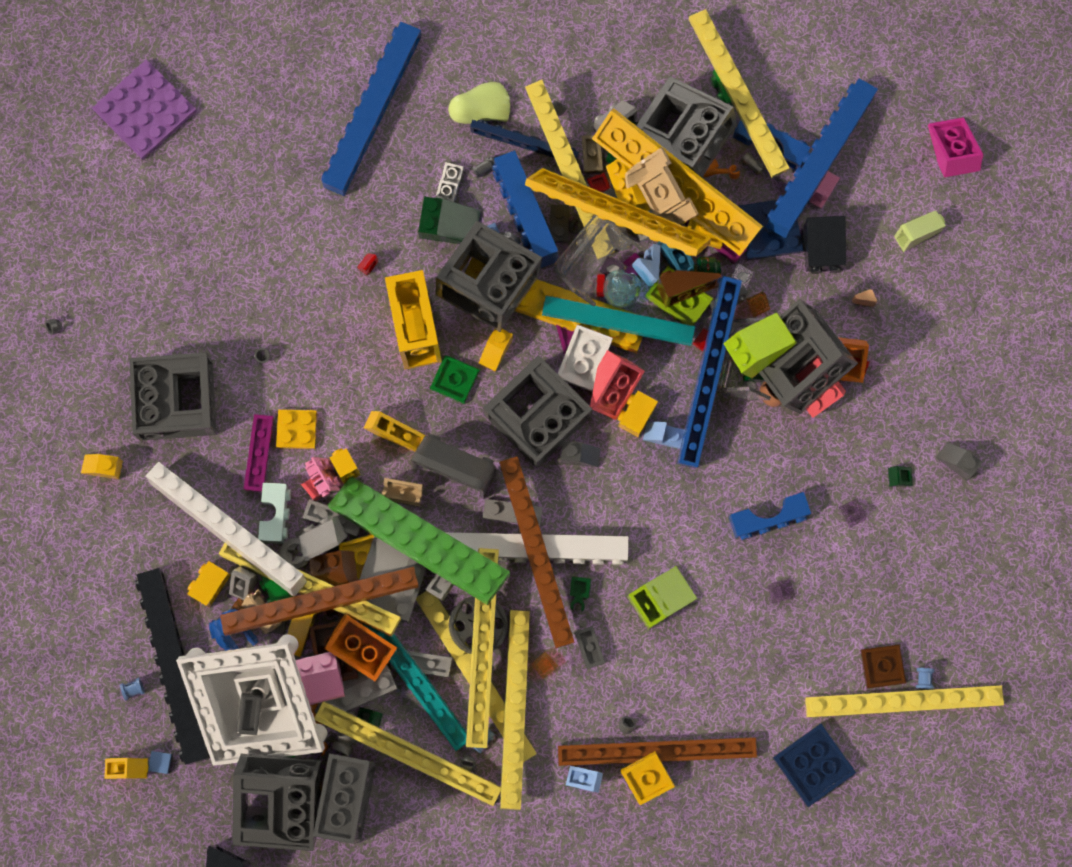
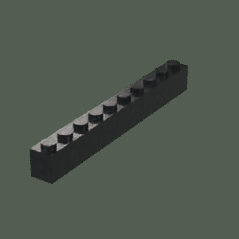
[135,568,210,765]

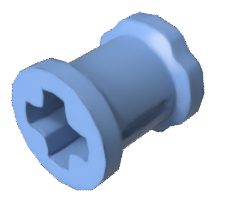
[916,668,935,689]
[120,678,145,701]

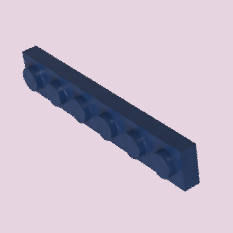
[470,119,579,162]

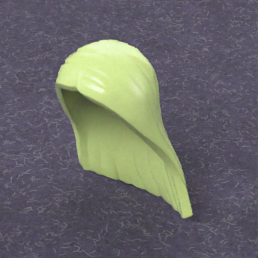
[448,82,510,124]

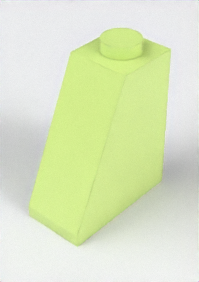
[894,210,946,252]

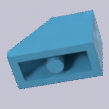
[657,241,694,271]

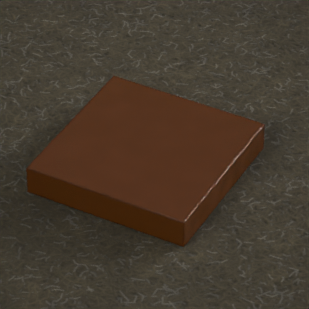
[860,644,906,689]

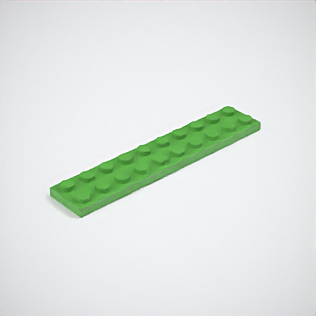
[328,477,510,605]

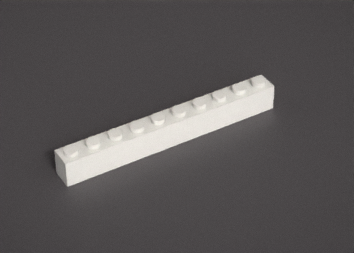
[146,462,307,597]
[445,532,628,565]

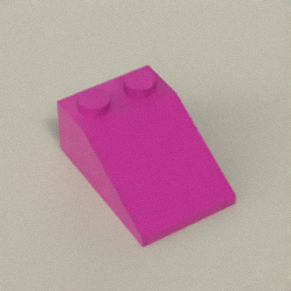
[928,117,983,178]

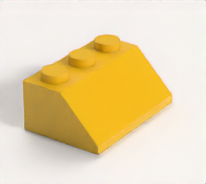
[606,159,651,211]

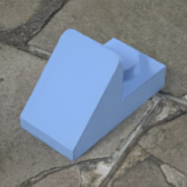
[632,244,660,287]
[643,421,685,449]
[566,766,603,793]

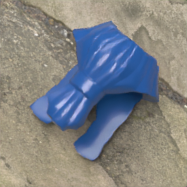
[209,609,259,651]

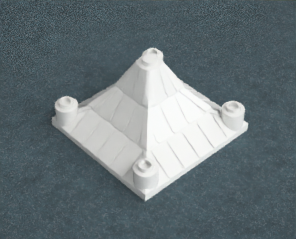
[176,634,327,766]

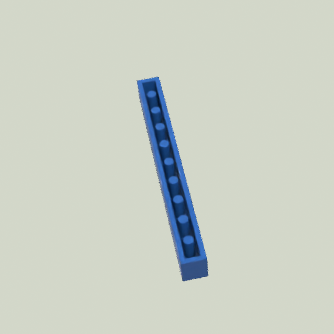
[321,21,422,196]
[766,78,878,238]
[677,276,742,469]

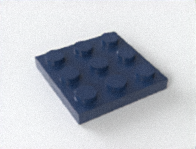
[738,200,803,261]
[772,723,856,807]

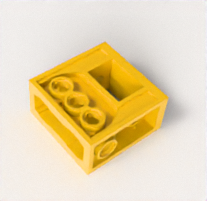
[385,270,442,370]

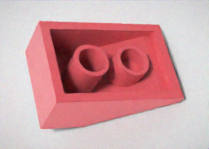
[590,350,645,420]
[796,356,846,418]

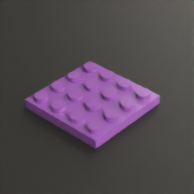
[92,59,197,160]

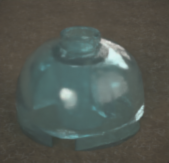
[603,270,642,308]

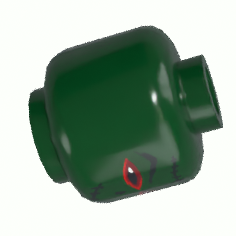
[693,256,721,274]

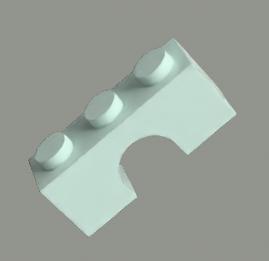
[258,483,291,544]

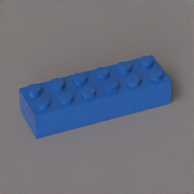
[492,150,558,268]

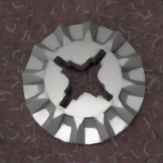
[280,538,309,569]

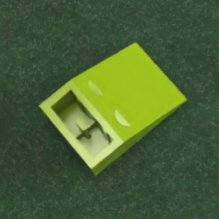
[627,566,697,630]

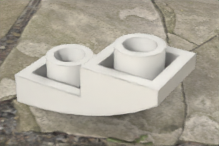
[436,162,464,202]

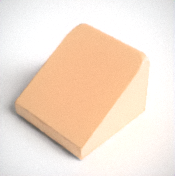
[852,289,877,307]

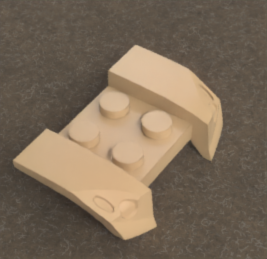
[625,147,699,225]

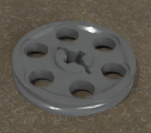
[449,596,508,654]

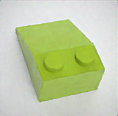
[723,312,797,378]

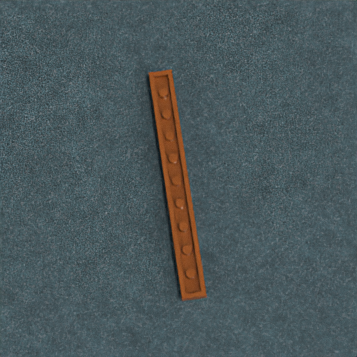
[499,456,575,649]
[220,567,419,636]
[558,737,757,766]

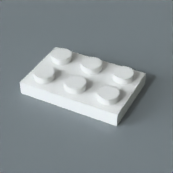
[558,325,613,392]

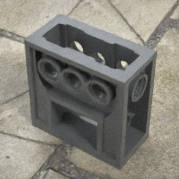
[636,76,737,177]
[435,221,542,332]
[759,299,858,414]
[129,352,217,441]
[483,355,593,469]
[232,753,321,851]
[313,754,376,844]

